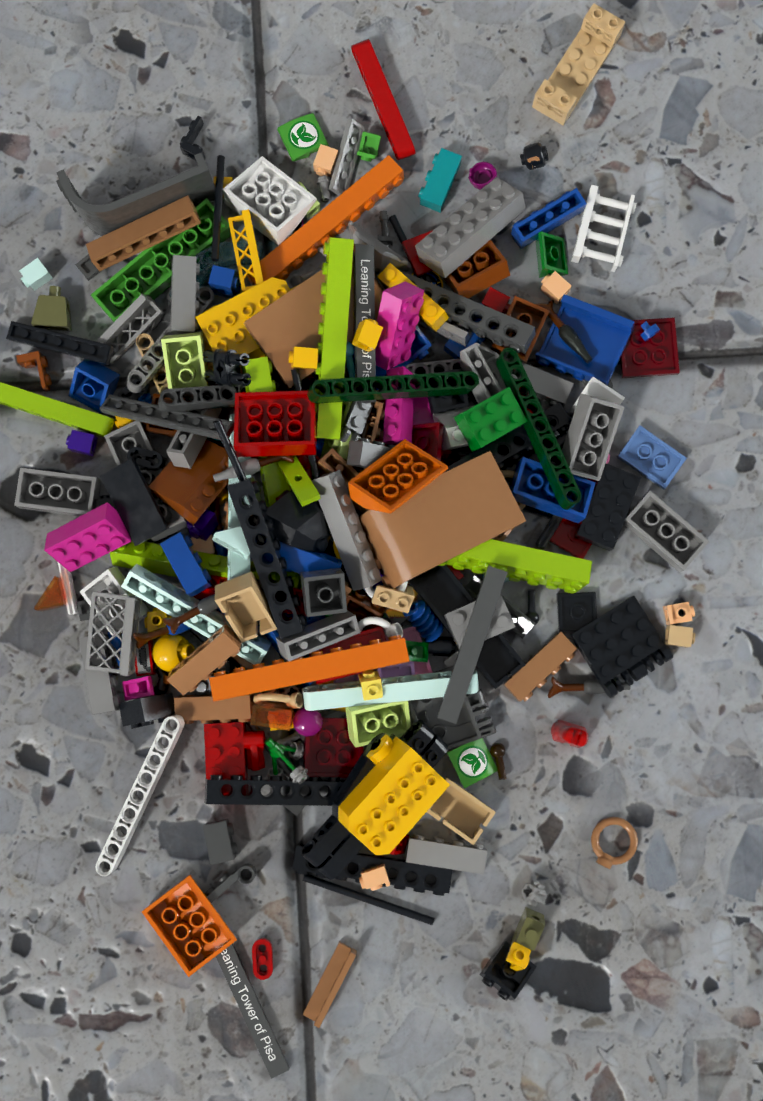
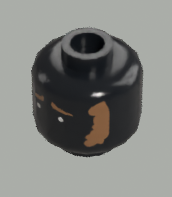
[520,142,549,170]

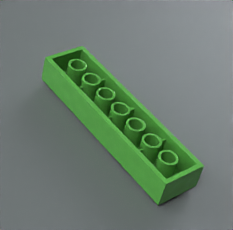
[91,198,231,322]

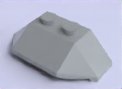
[348,220,412,274]
[460,342,506,403]

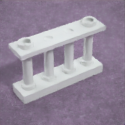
[571,185,637,272]

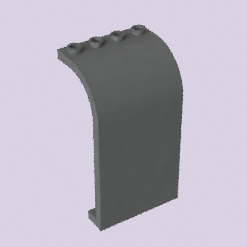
[56,153,215,236]

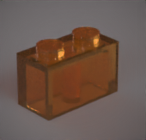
[250,704,294,731]

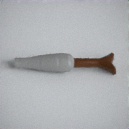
[213,456,294,482]

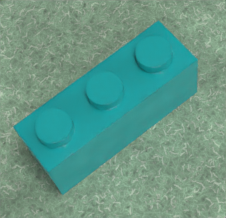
[418,148,462,213]

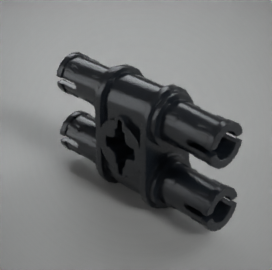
[202,348,251,387]

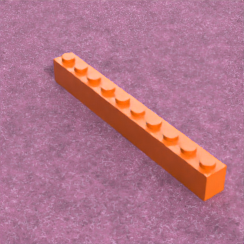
[247,155,404,285]
[209,635,410,701]

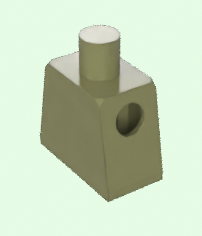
[31,286,72,331]
[511,907,545,951]

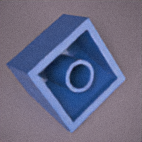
[69,359,120,414]

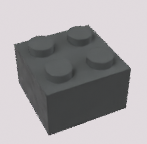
[300,568,347,617]

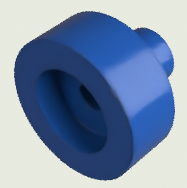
[640,321,660,341]

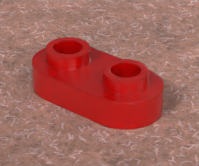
[252,938,273,980]

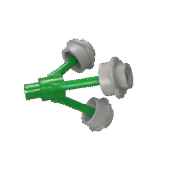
[265,737,308,784]

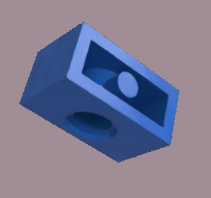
[208,265,241,298]

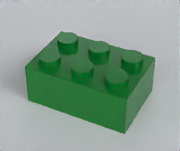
[454,387,528,452]

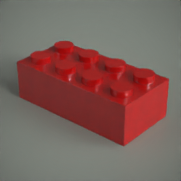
[204,722,249,795]

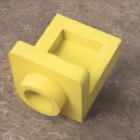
[358,670,383,701]

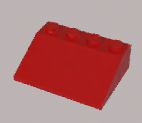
[234,391,316,457]

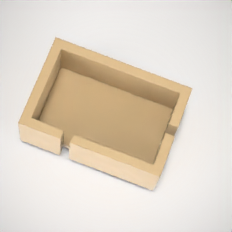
[215,572,277,643]
[427,776,496,845]

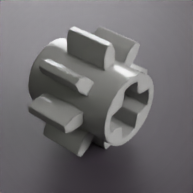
[522,880,547,907]

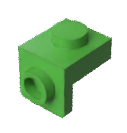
[357,131,382,162]

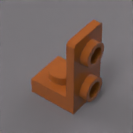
[16,351,52,392]

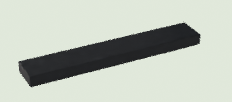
[6,321,114,365]

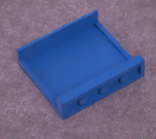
[535,294,634,385]

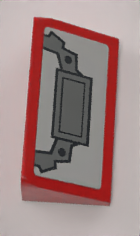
[135,639,156,677]

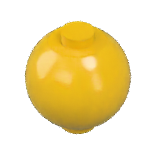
[152,634,195,672]

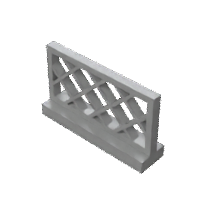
[85,591,141,676]

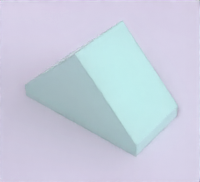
[212,526,250,560]

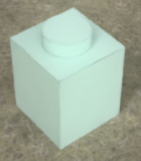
[19,258,53,291]

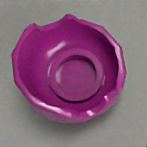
[468,161,497,190]
[293,707,323,737]

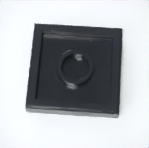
[556,592,597,632]

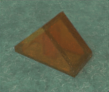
[34,576,66,612]

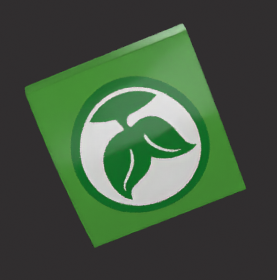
[277,113,329,161]
[447,738,497,788]

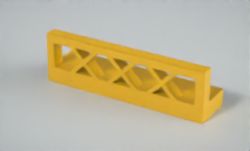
[228,209,264,292]

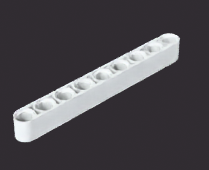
[95,714,185,876]

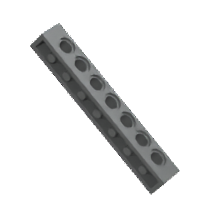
[398,269,536,354]

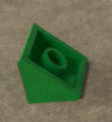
[535,232,568,278]

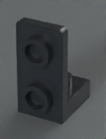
[180,116,205,161]

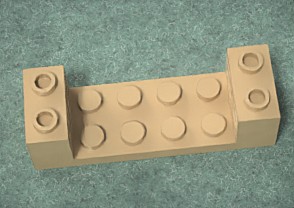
[532,3,625,126]

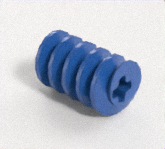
[403,600,444,642]

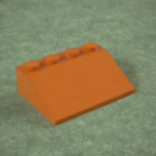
[348,439,448,514]
[142,875,237,977]

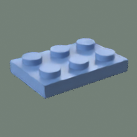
[617,426,687,490]

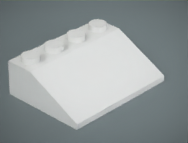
[223,156,317,245]

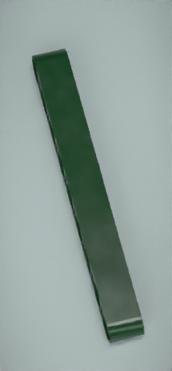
[496,348,581,510]
[307,371,479,404]

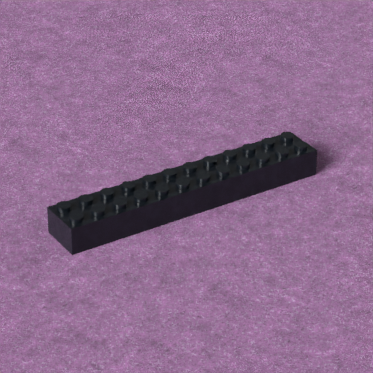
[354,507,526,689]

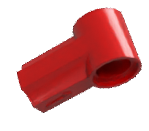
[244,731,265,771]

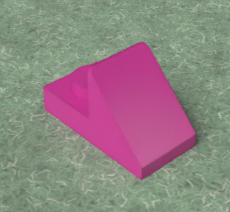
[122,676,155,701]

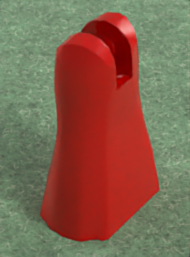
[551,720,588,748]

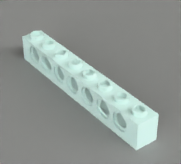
[121,564,271,665]

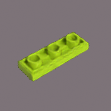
[277,455,321,507]

